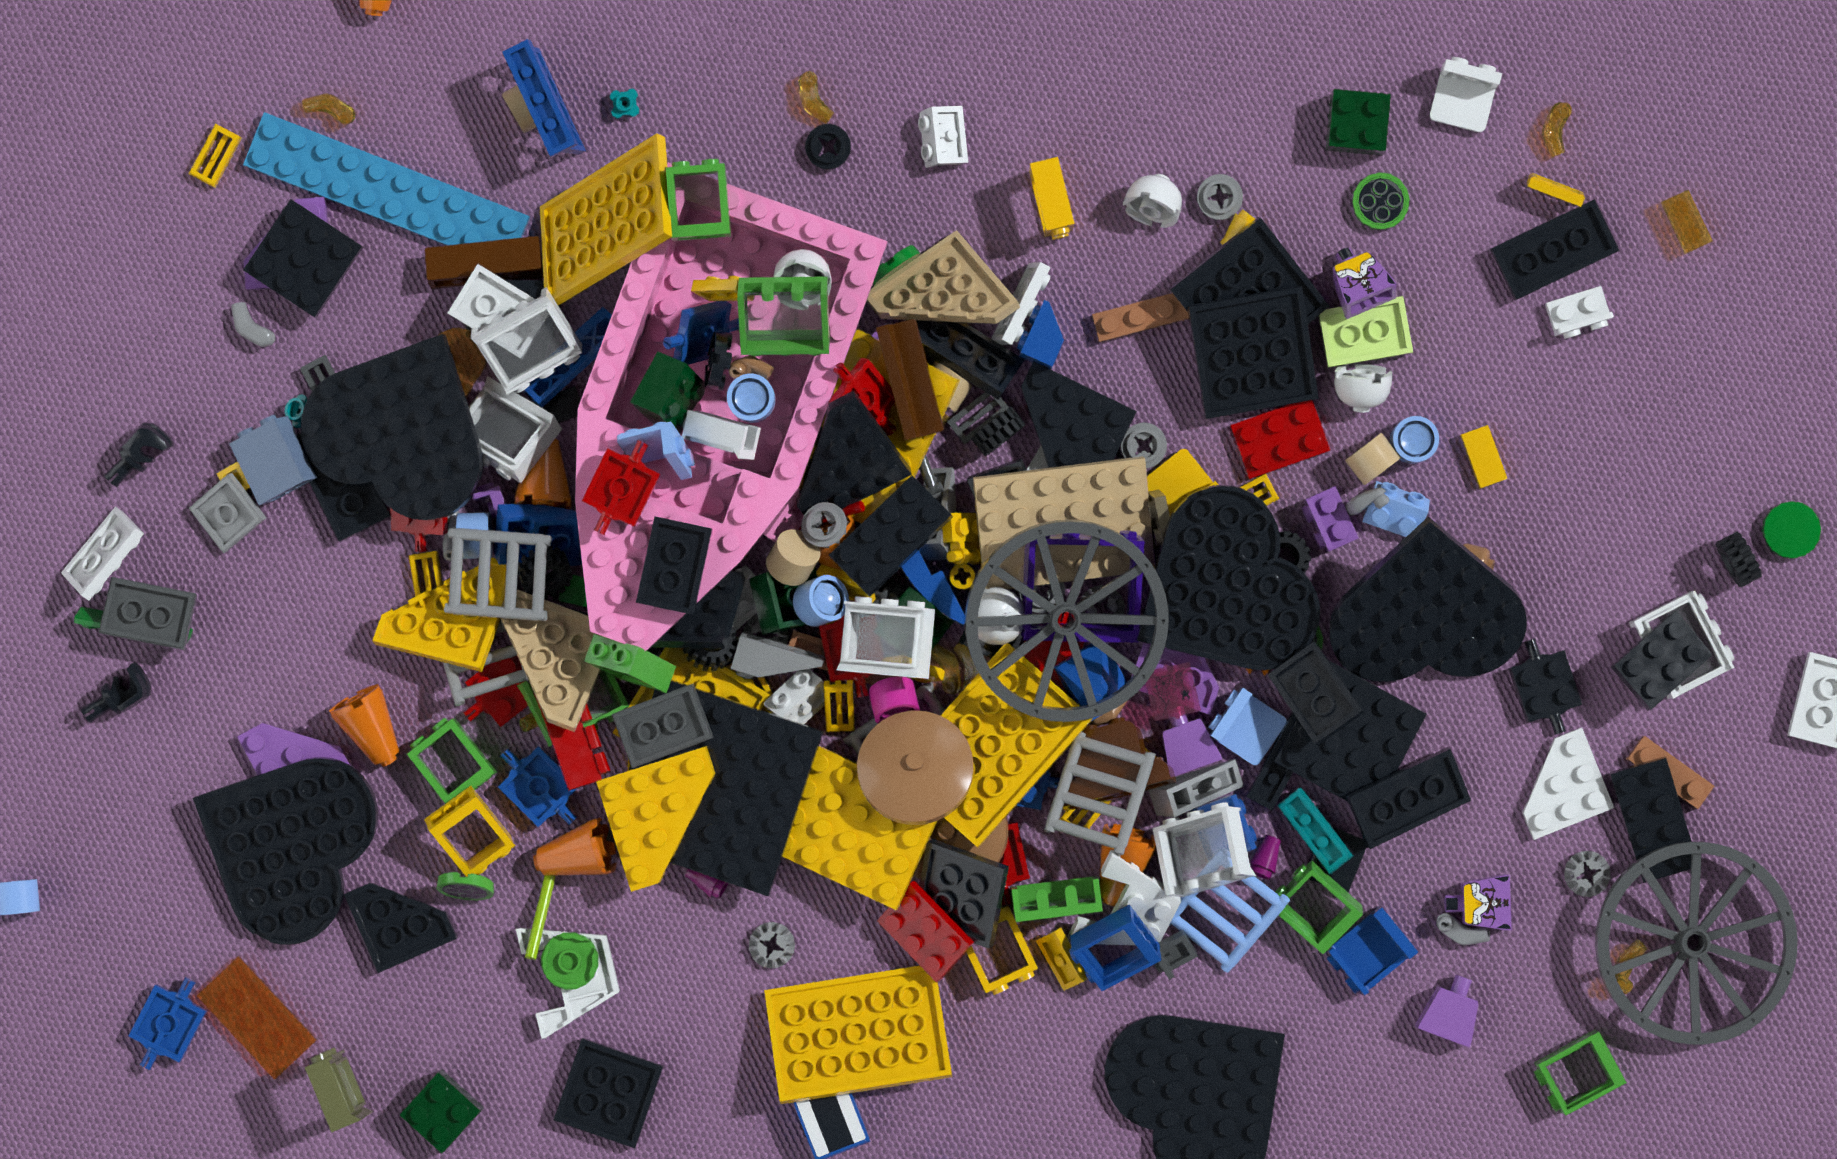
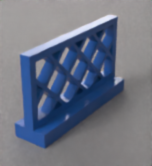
[502,39,586,157]

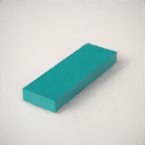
[1277,788,1353,874]

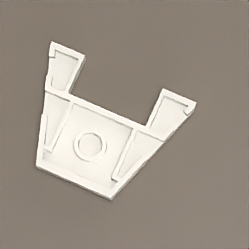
[1068,850,1181,945]
[516,928,620,1039]

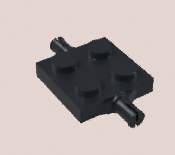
[1508,638,1582,735]

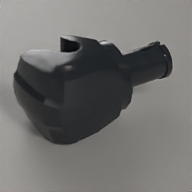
[104,422,174,487]
[81,662,152,723]

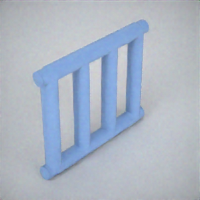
[1169,848,1290,973]

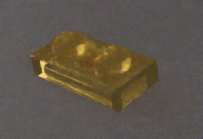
[1661,189,1713,254]

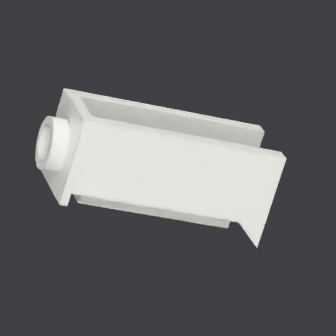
[682,410,761,460]

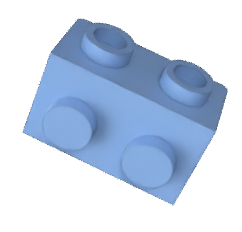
[1362,481,1430,537]

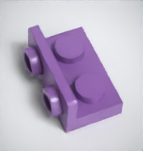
[1301,486,1359,553]

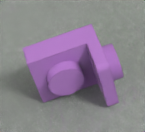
[472,483,507,519]

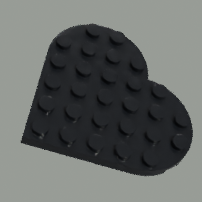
[301,334,483,520]
[1136,485,1320,670]
[1329,516,1527,682]
[193,757,378,945]
[1104,1014,1285,1159]

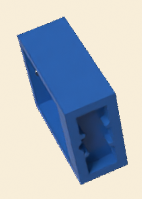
[1069,904,1161,991]

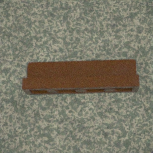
[425,236,544,289]
[876,319,944,440]

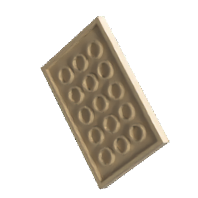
[973,456,1155,589]

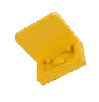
[1147,449,1219,516]

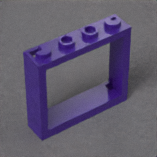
[1020,530,1145,643]

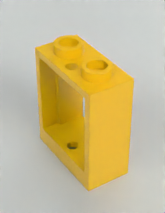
[1029,157,1075,240]
[424,786,515,877]
[966,905,1038,995]

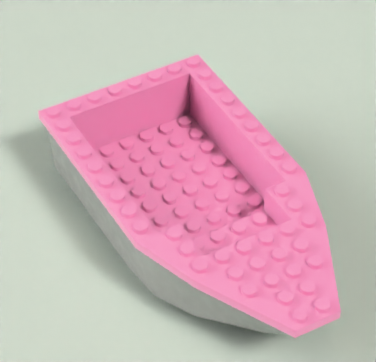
[575,162,888,651]

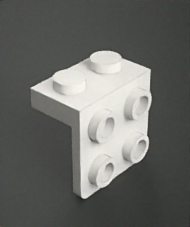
[1429,57,1502,133]

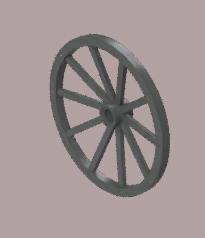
[965,520,1169,722]
[1595,841,1798,1045]

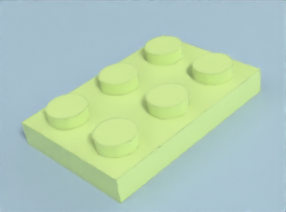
[1318,296,1413,368]

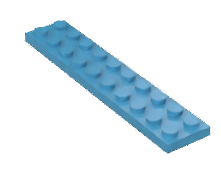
[243,112,530,246]

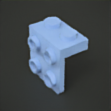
[617,421,695,480]
[1208,688,1286,765]

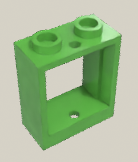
[666,159,731,241]
[584,634,676,693]
[407,718,498,804]
[1275,860,1363,954]
[1533,1030,1627,1116]

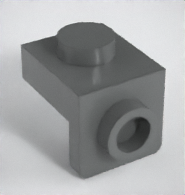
[1154,930,1198,980]

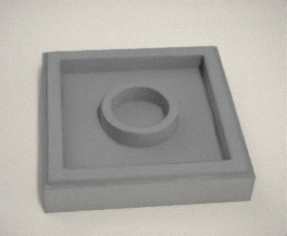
[189,473,266,553]

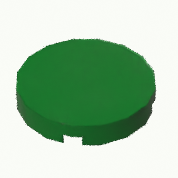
[872,245,920,286]
[1762,501,1821,559]

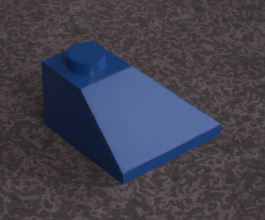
[1054,643,1127,721]

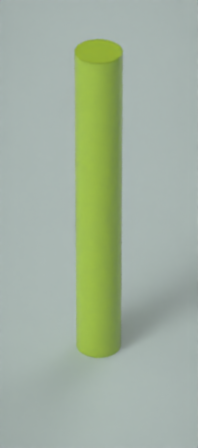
[525,876,556,960]

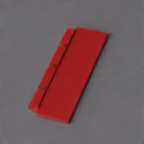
[534,693,611,791]

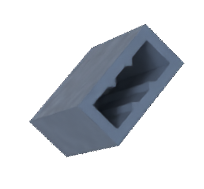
[229,415,317,505]

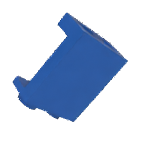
[1326,906,1418,996]

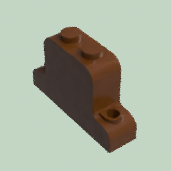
[1063,717,1177,811]

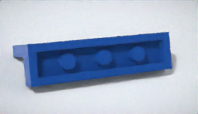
[524,307,612,408]

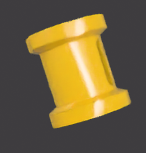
[950,564,975,589]

